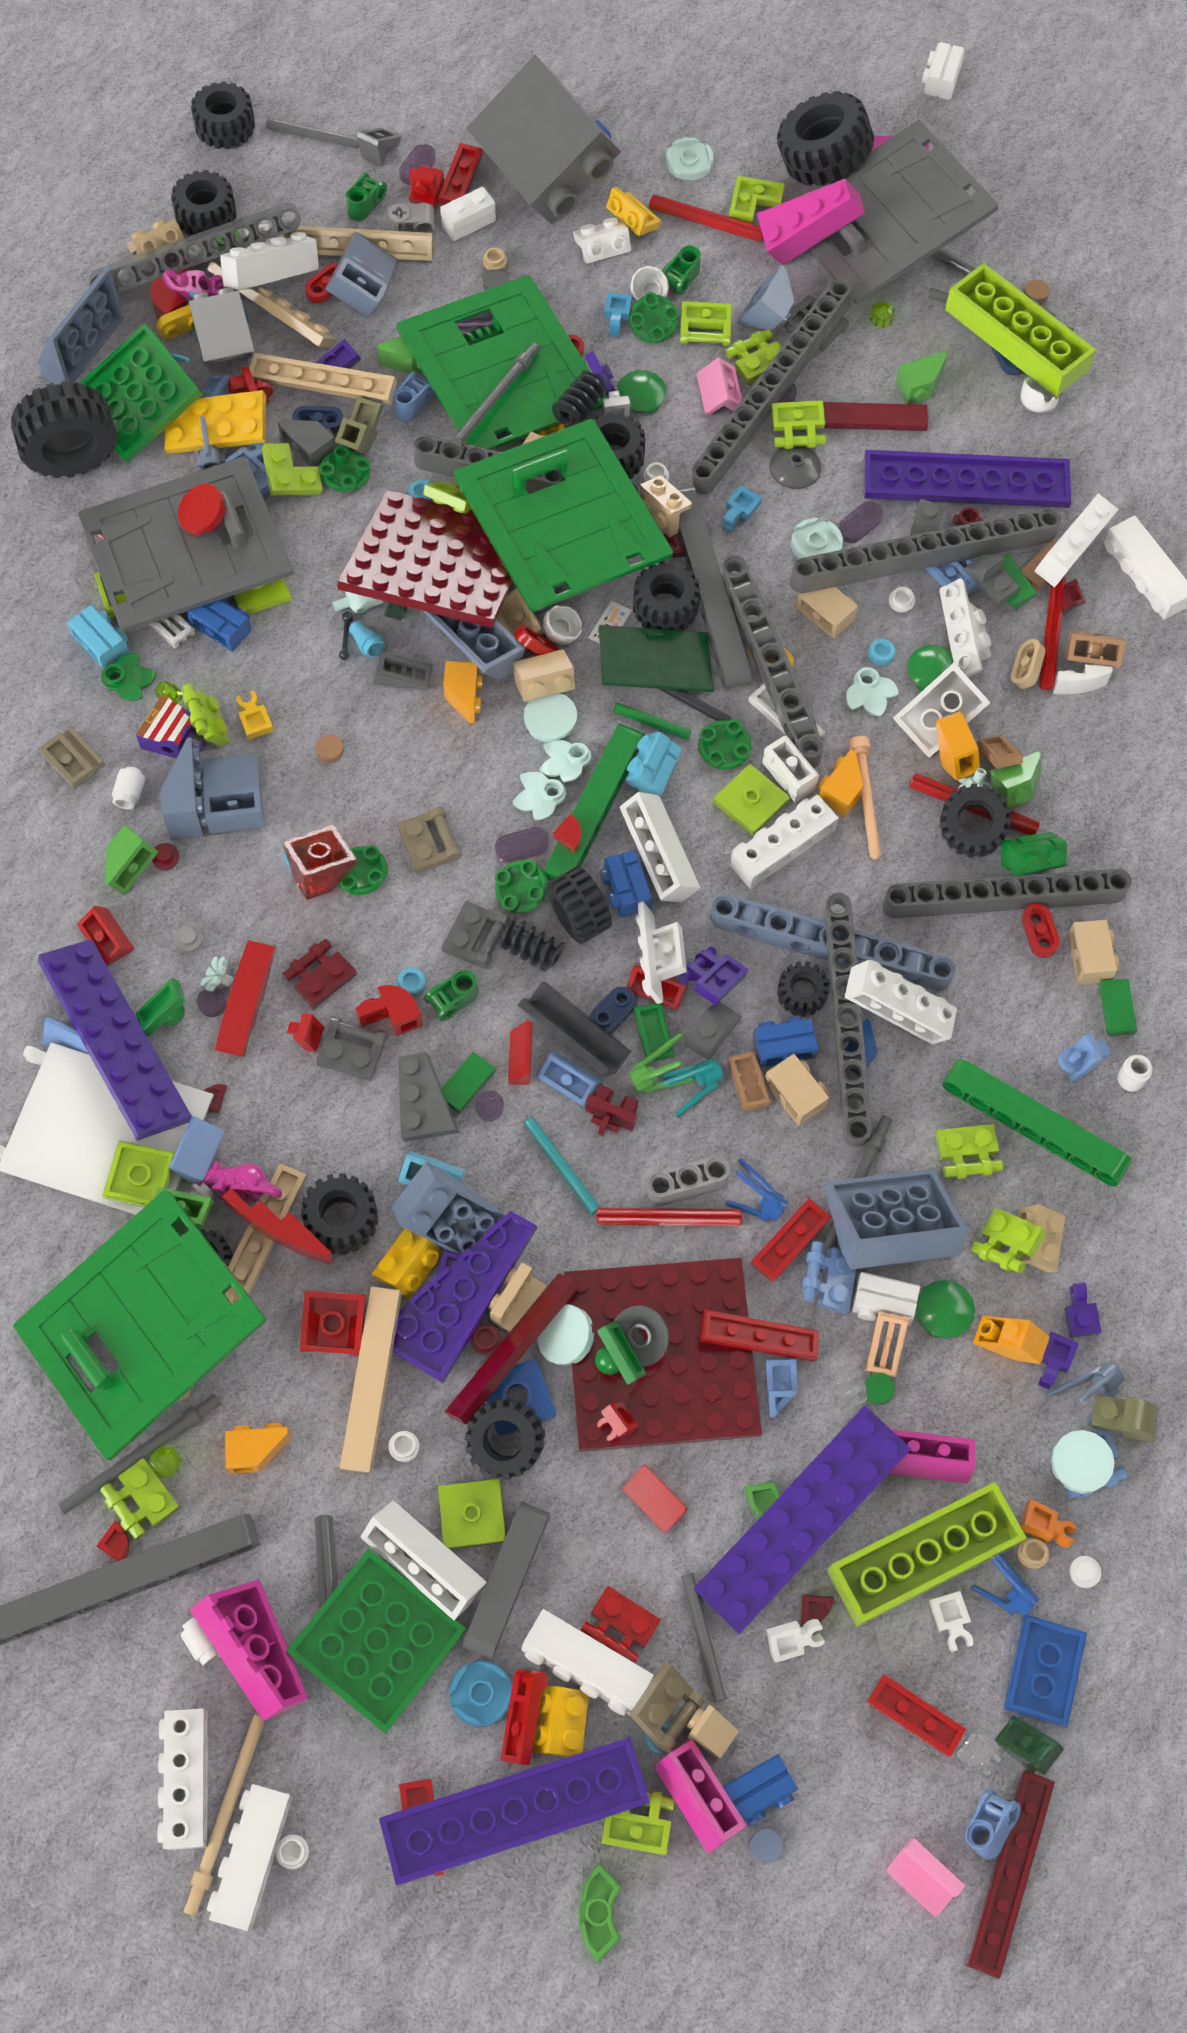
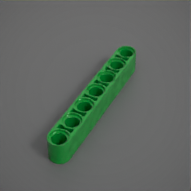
[544,723,645,881]
[942,1059,1132,1187]

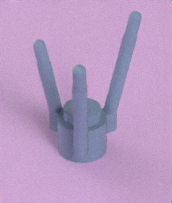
[195,416,227,470]
[1046,1362,1125,1424]

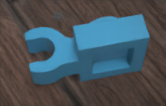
[604,292,632,337]
[722,485,762,533]

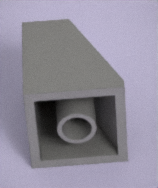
[189,287,254,365]

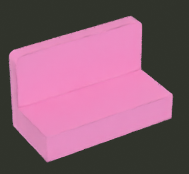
[697,357,742,415]
[886,1838,965,1916]

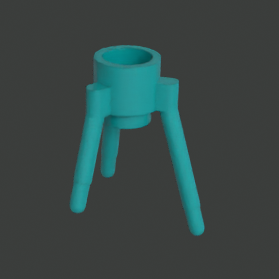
[662,1058,723,1117]

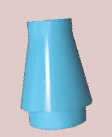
[349,620,385,658]

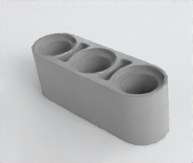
[647,1156,731,1206]

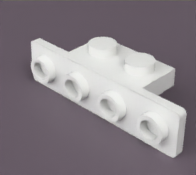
[939,578,991,677]
[636,901,687,1004]

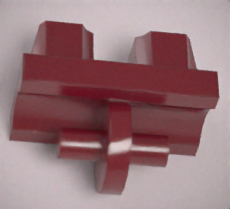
[585,1085,639,1137]

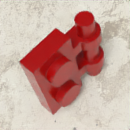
[580,1585,661,1663]

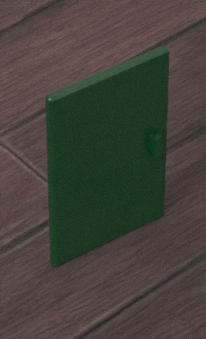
[598,625,714,692]

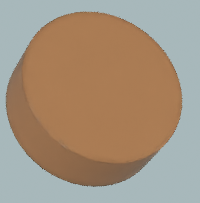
[1024,279,1050,304]
[316,735,344,763]

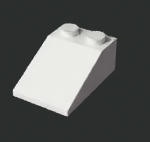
[893,663,990,758]

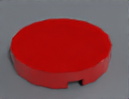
[178,483,226,536]

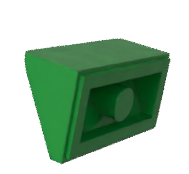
[1003,553,1038,610]

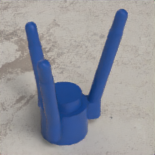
[726,1158,789,1222]
[971,1554,1039,1616]

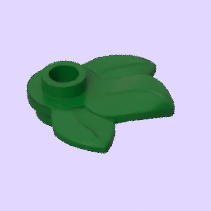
[101,653,156,701]

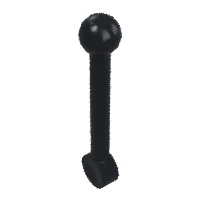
[339,611,353,660]

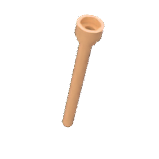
[848,736,881,860]

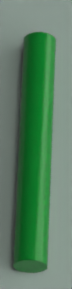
[613,702,692,740]

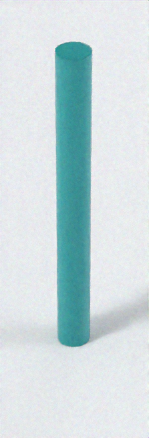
[524,1117,600,1215]

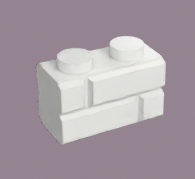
[922,42,965,100]
[440,187,496,241]
[762,735,819,803]
[851,1272,920,1328]

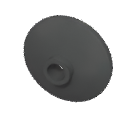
[770,446,821,489]
[614,1305,669,1366]

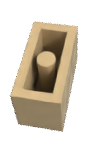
[796,587,858,639]
[513,649,575,702]
[1068,920,1119,985]
[765,1054,829,1126]

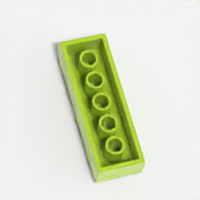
[945,263,1096,397]
[827,1481,1027,1628]

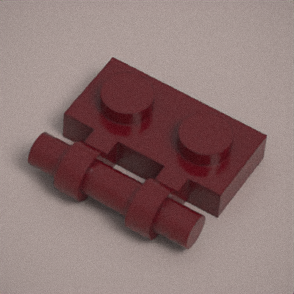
[282,938,357,1009]

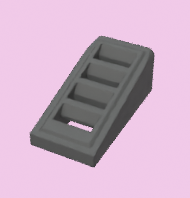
[373,652,432,690]

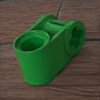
[346,173,387,221]
[662,245,701,295]
[423,970,479,1022]

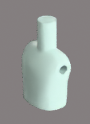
[332,592,383,614]

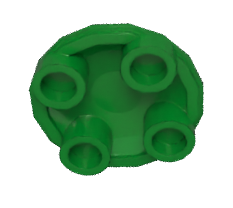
[629,292,679,343]
[617,370,666,414]
[319,446,370,492]
[907,645,954,692]
[698,719,752,770]
[333,845,388,895]
[495,859,548,914]
[916,1280,975,1338]

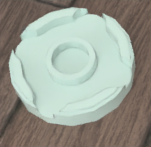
[666,137,713,181]
[791,518,843,559]
[524,693,577,742]
[537,1304,594,1366]
[1051,1430,1115,1494]

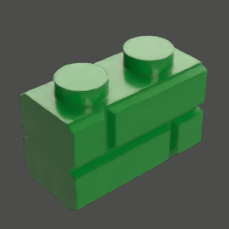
[1001,832,1067,876]

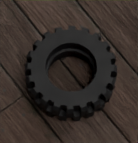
[777,91,874,186]
[10,381,117,478]

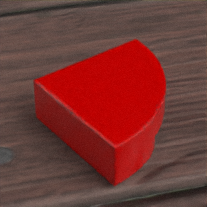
[553,814,581,853]
[96,1520,129,1561]

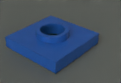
[486,1358,556,1437]

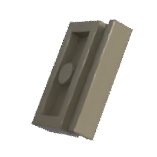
[38,725,105,789]

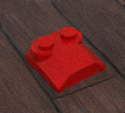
[300,1290,366,1356]

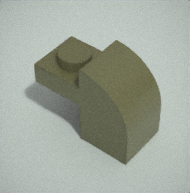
[335,396,384,453]
[1091,1395,1158,1443]

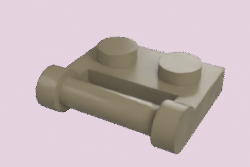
[397,807,463,874]
[629,1663,705,1754]

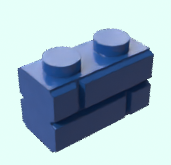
[187,598,252,651]
[600,850,653,917]
[753,1016,818,1068]
[722,1754,798,1826]

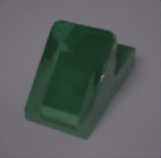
[995,1715,1064,1775]

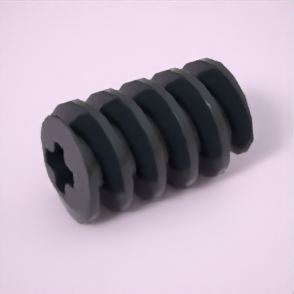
[552,371,606,426]
[501,916,565,972]

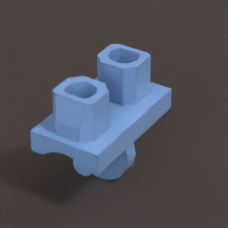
[1058,1034,1111,1083]

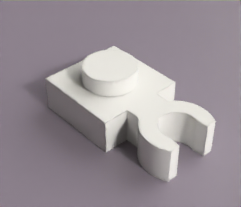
[929,1591,973,1652]
[766,1619,825,1663]

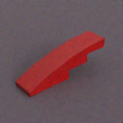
[215,940,276,1057]
[222,1188,334,1265]

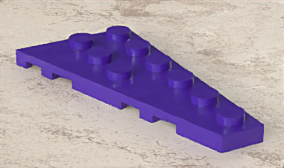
[392,1211,538,1384]

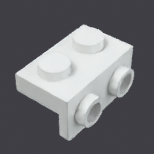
[573,218,631,263]

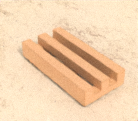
[866,1311,909,1377]

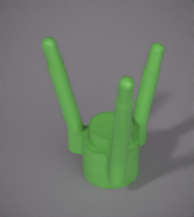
[629,1033,695,1094]

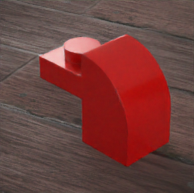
[409,165,445,208]
[150,269,187,319]
[355,985,423,1036]

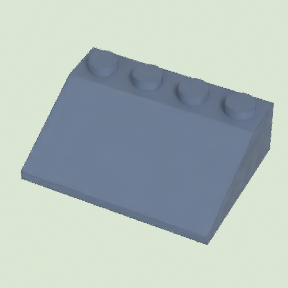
[38,266,124,384]
[825,1169,968,1270]

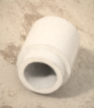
[112,767,146,810]
[1117,1055,1152,1092]
[180,1617,220,1667]

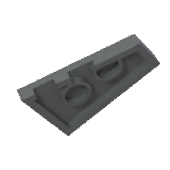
[398,1052,460,1142]

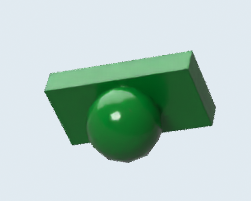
[135,978,186,1037]
[595,1322,646,1385]

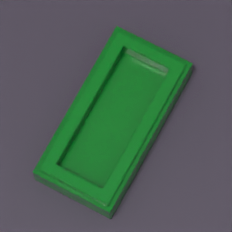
[1099,979,1137,1036]
[633,1003,675,1062]
[441,1052,496,1114]

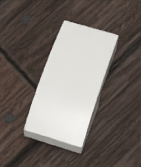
[1053,664,1112,694]

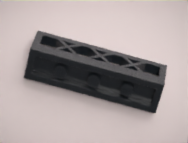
[518,982,632,1076]

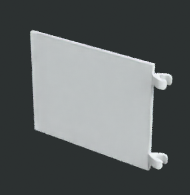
[0,1043,214,1215]

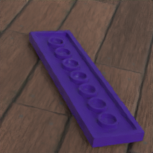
[864,450,1071,508]
[38,939,192,1141]
[694,1405,911,1634]
[379,1737,650,1886]

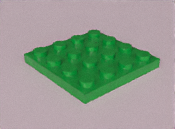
[80,323,203,463]
[286,1548,466,1734]

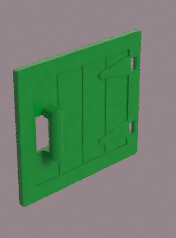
[396,275,608,450]
[453,419,673,612]
[13,1189,267,1461]

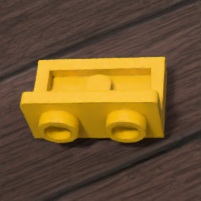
[606,187,661,236]
[372,1228,443,1300]
[533,1686,589,1757]

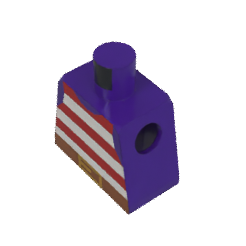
[136,694,207,759]

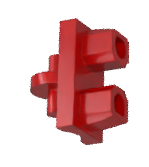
[228,367,273,404]

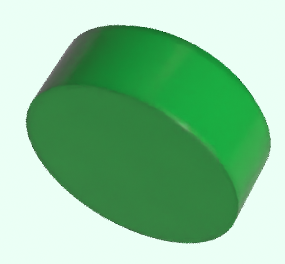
[863,1373,895,1405]

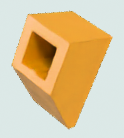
[443,661,483,723]
[936,712,980,781]
[818,749,863,818]
[973,1316,1050,1364]
[225,1423,291,1474]

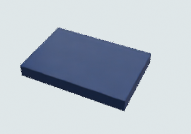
[1003,1614,1087,1728]

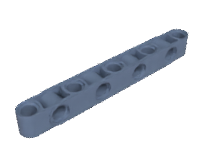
[710,894,956,991]

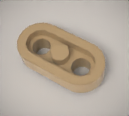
[1011,639,1045,689]

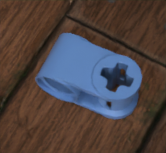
[393,371,435,421]
[965,1789,1021,1859]

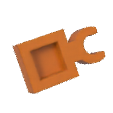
[1020,1499,1077,1548]

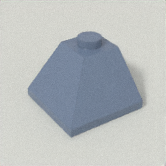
[737,265,794,330]

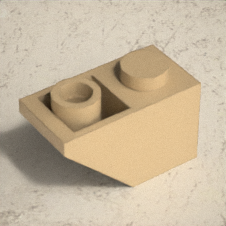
[686,1705,739,1761]

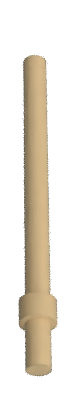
[183,1715,265,1917]

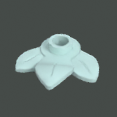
[846,667,899,716]
[539,740,591,783]
[513,772,566,820]

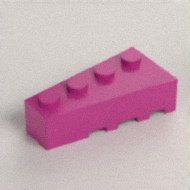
[757,179,865,265]
[189,1579,308,1721]

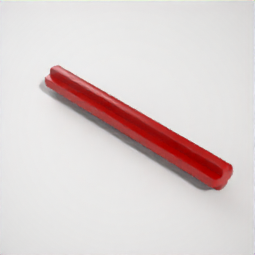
[649,194,763,242]
[1039,576,1066,691]
[910,773,1040,835]
[596,1208,742,1226]

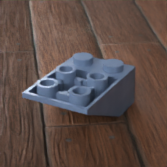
[325,231,397,317]
[161,738,208,840]
[203,753,265,833]
[392,1161,504,1254]

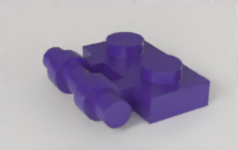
[678,946,749,1006]

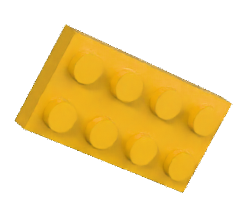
[165,390,266,454]

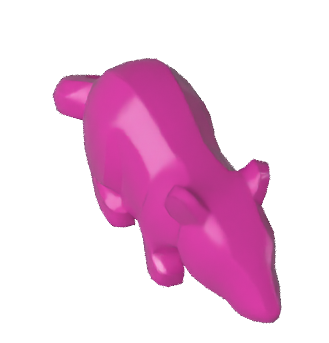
[163,269,241,300]
[195,1161,282,1202]

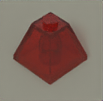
[282,824,356,900]

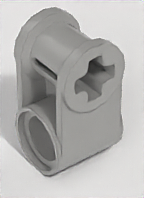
[388,203,436,234]

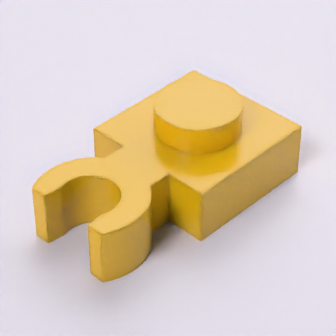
[236,691,274,740]

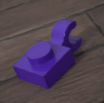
[1064,1282,1102,1338]
[1038,1331,1079,1390]

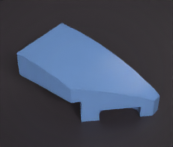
[765,1359,798,1418]

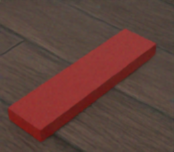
[700,1310,819,1362]

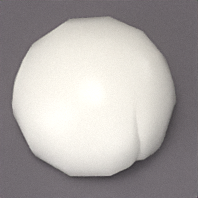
[631,266,669,301]
[1020,377,1059,413]
[543,605,582,645]

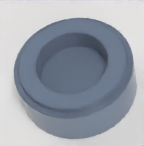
[750,1828,783,1864]

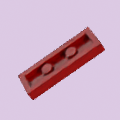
[438,143,483,205]
[751,1198,831,1283]
[866,1674,966,1758]

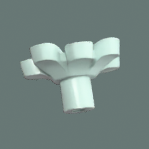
[958,768,992,790]
[201,957,233,992]

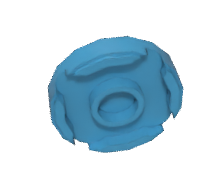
[449,1660,512,1727]

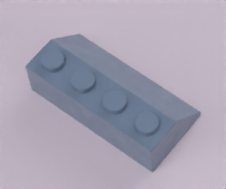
[423,611,525,680]

